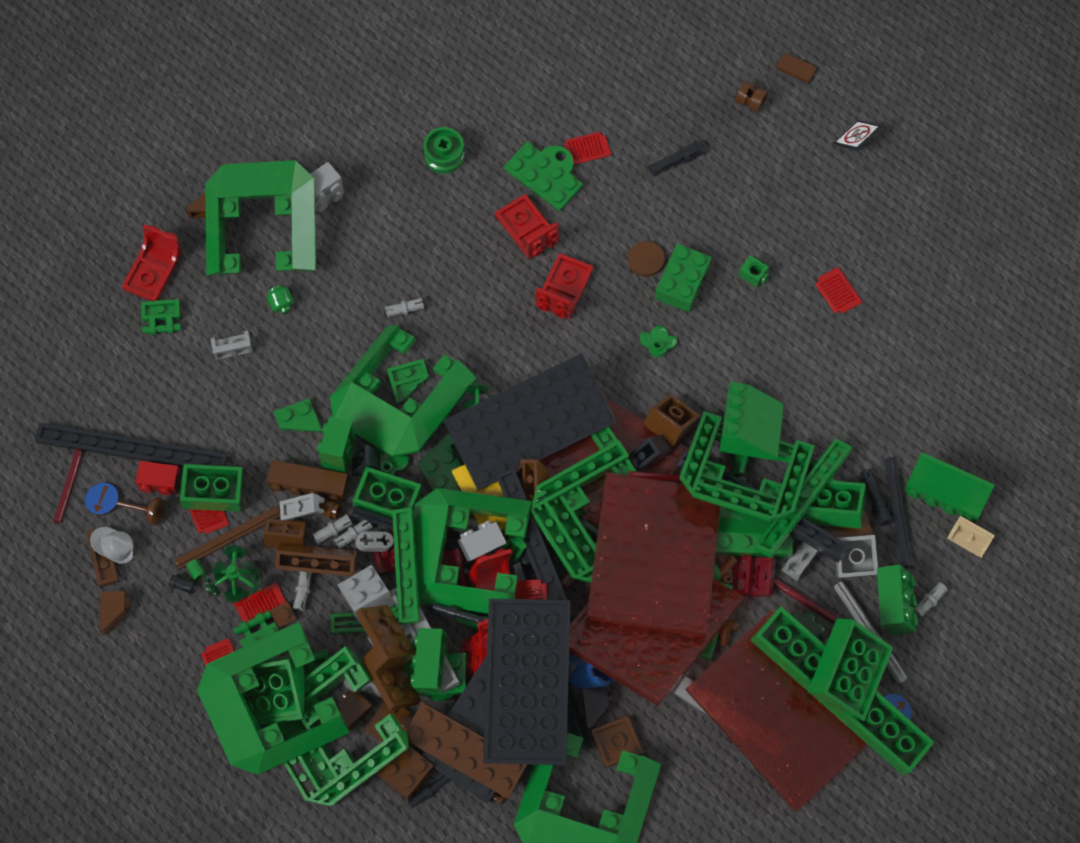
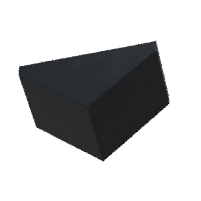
[352,445,381,476]

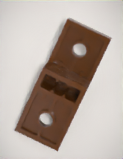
[356,605,422,711]

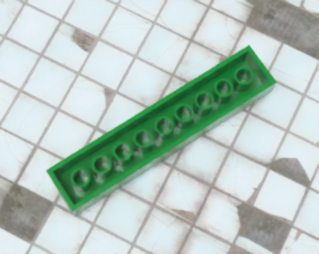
[750,606,934,775]

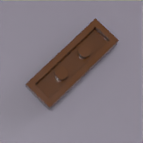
[87,526,119,587]

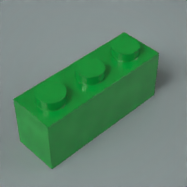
[411,628,447,693]

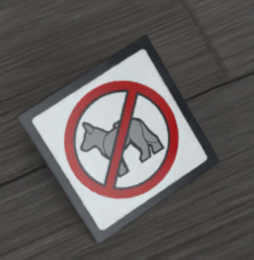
[834,121,882,151]

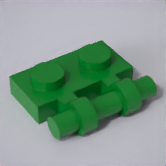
[141,299,181,335]
[233,611,279,648]

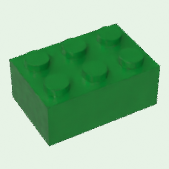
[654,244,711,312]
[317,417,356,474]
[180,464,244,512]
[353,467,422,518]
[803,480,866,529]
[877,565,918,635]

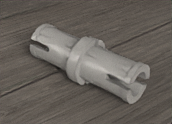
[385,297,424,318]
[313,514,353,544]
[334,520,373,549]
[292,571,312,611]
[914,582,948,618]

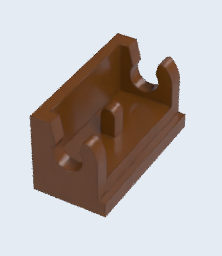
[263,519,306,548]

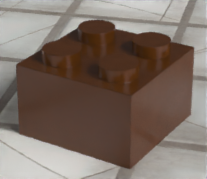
[643,394,701,447]
[376,746,434,801]

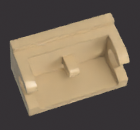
[947,516,995,558]

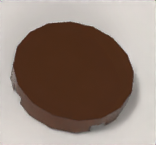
[627,241,665,277]

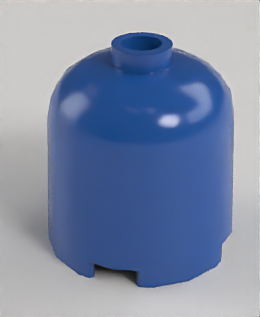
[569,646,617,690]

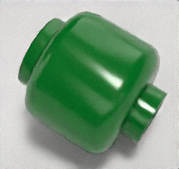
[266,285,294,314]

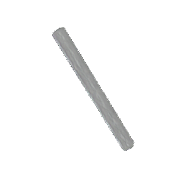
[834,581,907,684]

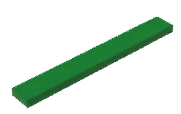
[754,438,852,558]

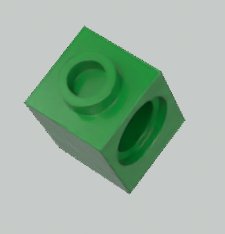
[739,255,769,287]

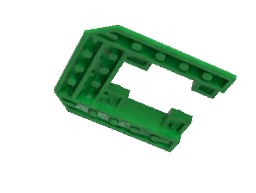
[205,160,316,276]
[330,325,477,457]
[679,411,815,521]
[530,440,682,585]
[413,488,533,614]
[197,622,350,775]
[267,646,409,806]
[514,733,661,843]

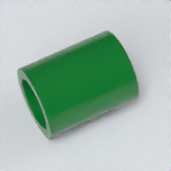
[186,559,207,581]

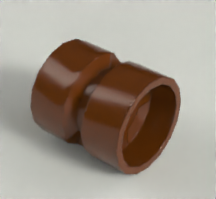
[735,81,768,113]

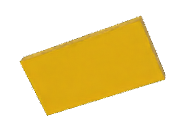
[452,465,507,532]

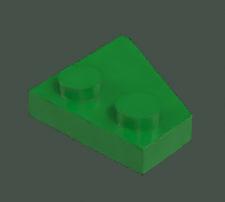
[387,359,429,404]
[273,399,322,433]

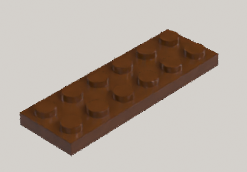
[406,702,527,799]

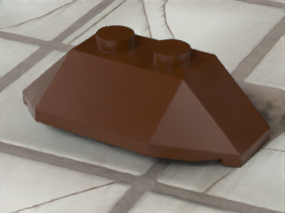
[516,459,551,535]

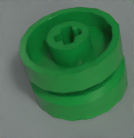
[423,127,464,174]

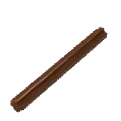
[174,506,281,569]

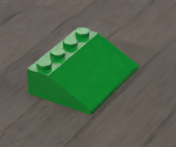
[719,382,784,461]
[904,452,994,523]
[712,503,793,558]
[807,619,893,721]
[242,656,305,725]

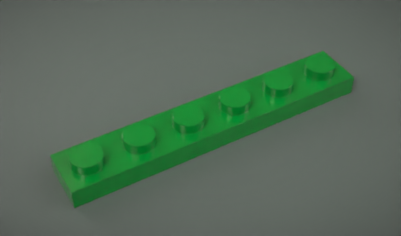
[392,507,420,625]

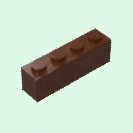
[266,460,349,502]
[275,543,358,576]

